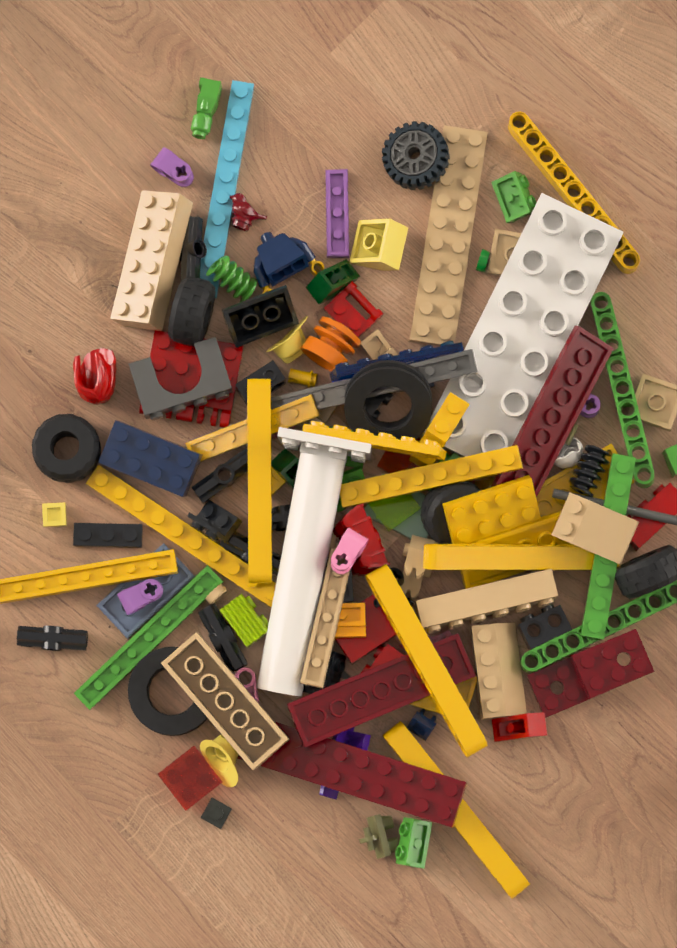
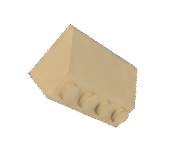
[469,623,527,720]

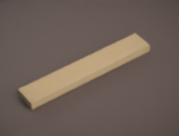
[300,548,351,689]

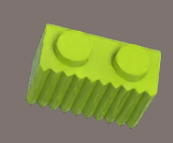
[220,594,269,649]

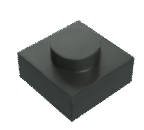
[201,798,232,829]

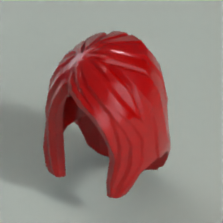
[73,348,117,405]

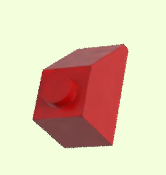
[492,712,547,742]

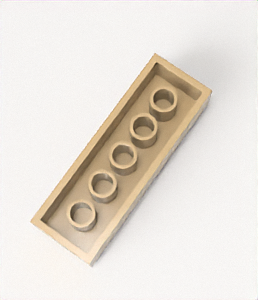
[110,190,193,331]
[414,569,558,635]
[161,632,290,770]

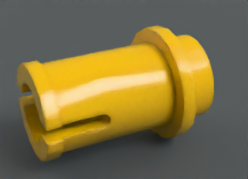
[288,368,318,388]

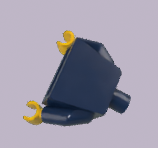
[254,232,324,294]

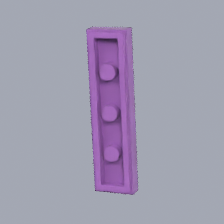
[325,169,349,258]

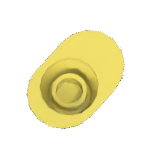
[266,316,308,364]
[200,734,238,787]

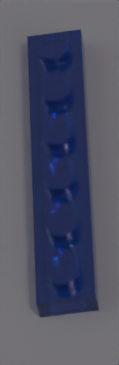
[330,341,464,382]

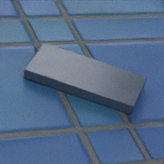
[96,543,195,639]

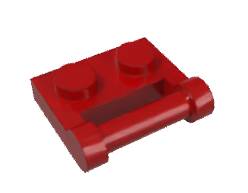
[324,281,384,338]

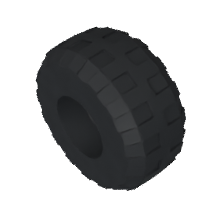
[168,276,216,346]
[32,413,101,483]
[420,481,481,544]
[615,545,677,599]

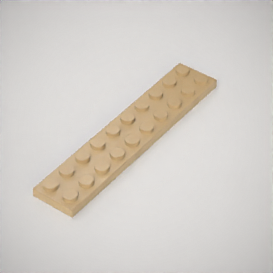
[410,125,488,348]

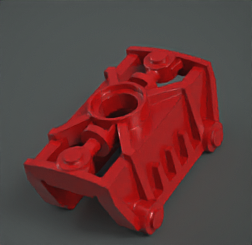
[333,503,390,576]

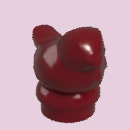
[230,193,267,232]

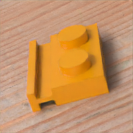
[335,603,366,638]

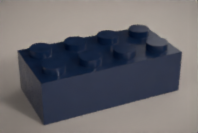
[98,420,203,497]

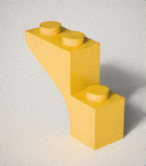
[409,392,470,467]

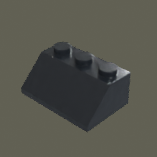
[222,285,299,348]

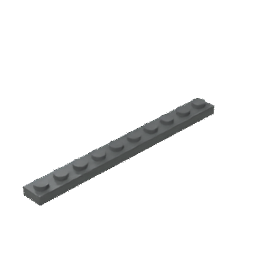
[271,349,478,410]

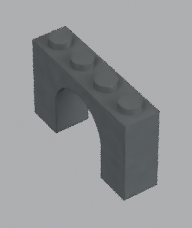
[129,337,233,421]

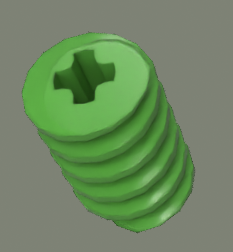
[206,255,257,302]

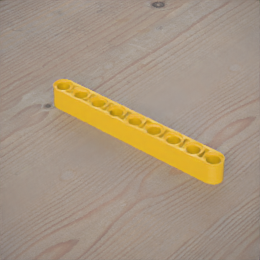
[508,111,640,274]
[247,379,272,583]
[423,544,620,570]
[365,564,488,758]
[382,721,530,899]

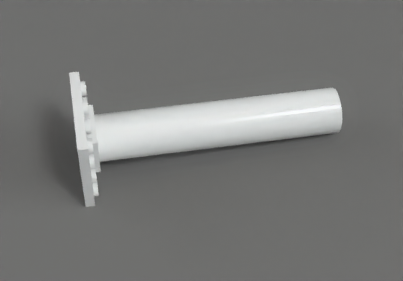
[256,427,372,696]

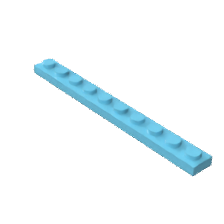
[200,80,254,299]

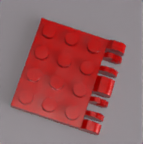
[139,330,244,428]

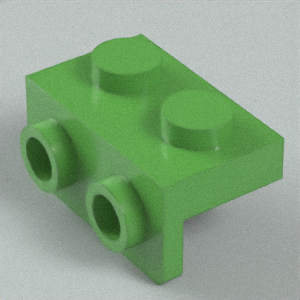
[395,817,432,869]

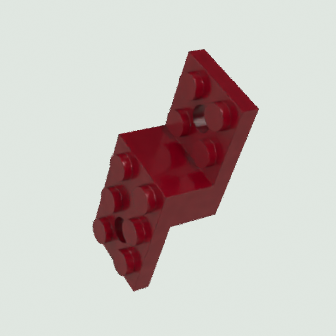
[526,629,655,718]

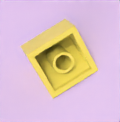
[349,219,408,271]

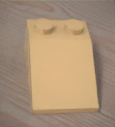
[552,493,639,565]

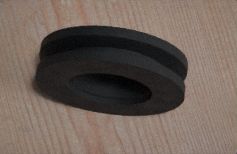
[344,360,432,440]
[128,647,208,736]

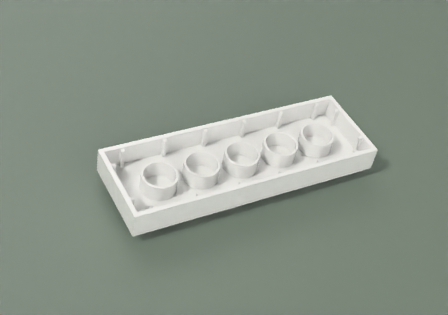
[422,193,624,457]

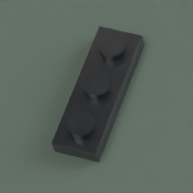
[73,523,143,548]

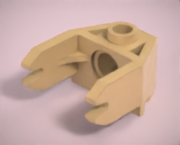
[400,535,439,600]

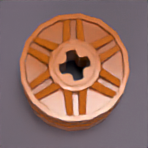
[301,316,361,375]

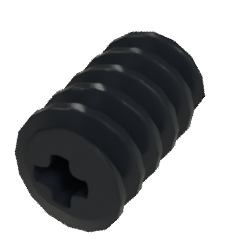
[569,445,611,497]

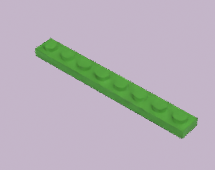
[580,453,636,640]
[74,565,224,710]

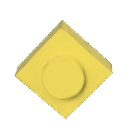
[42,502,67,528]

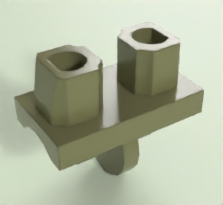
[359,814,399,859]

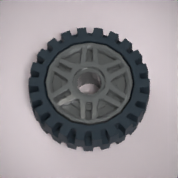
[382,121,450,190]

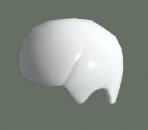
[554,437,584,469]

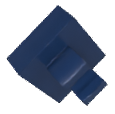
[407,709,437,741]

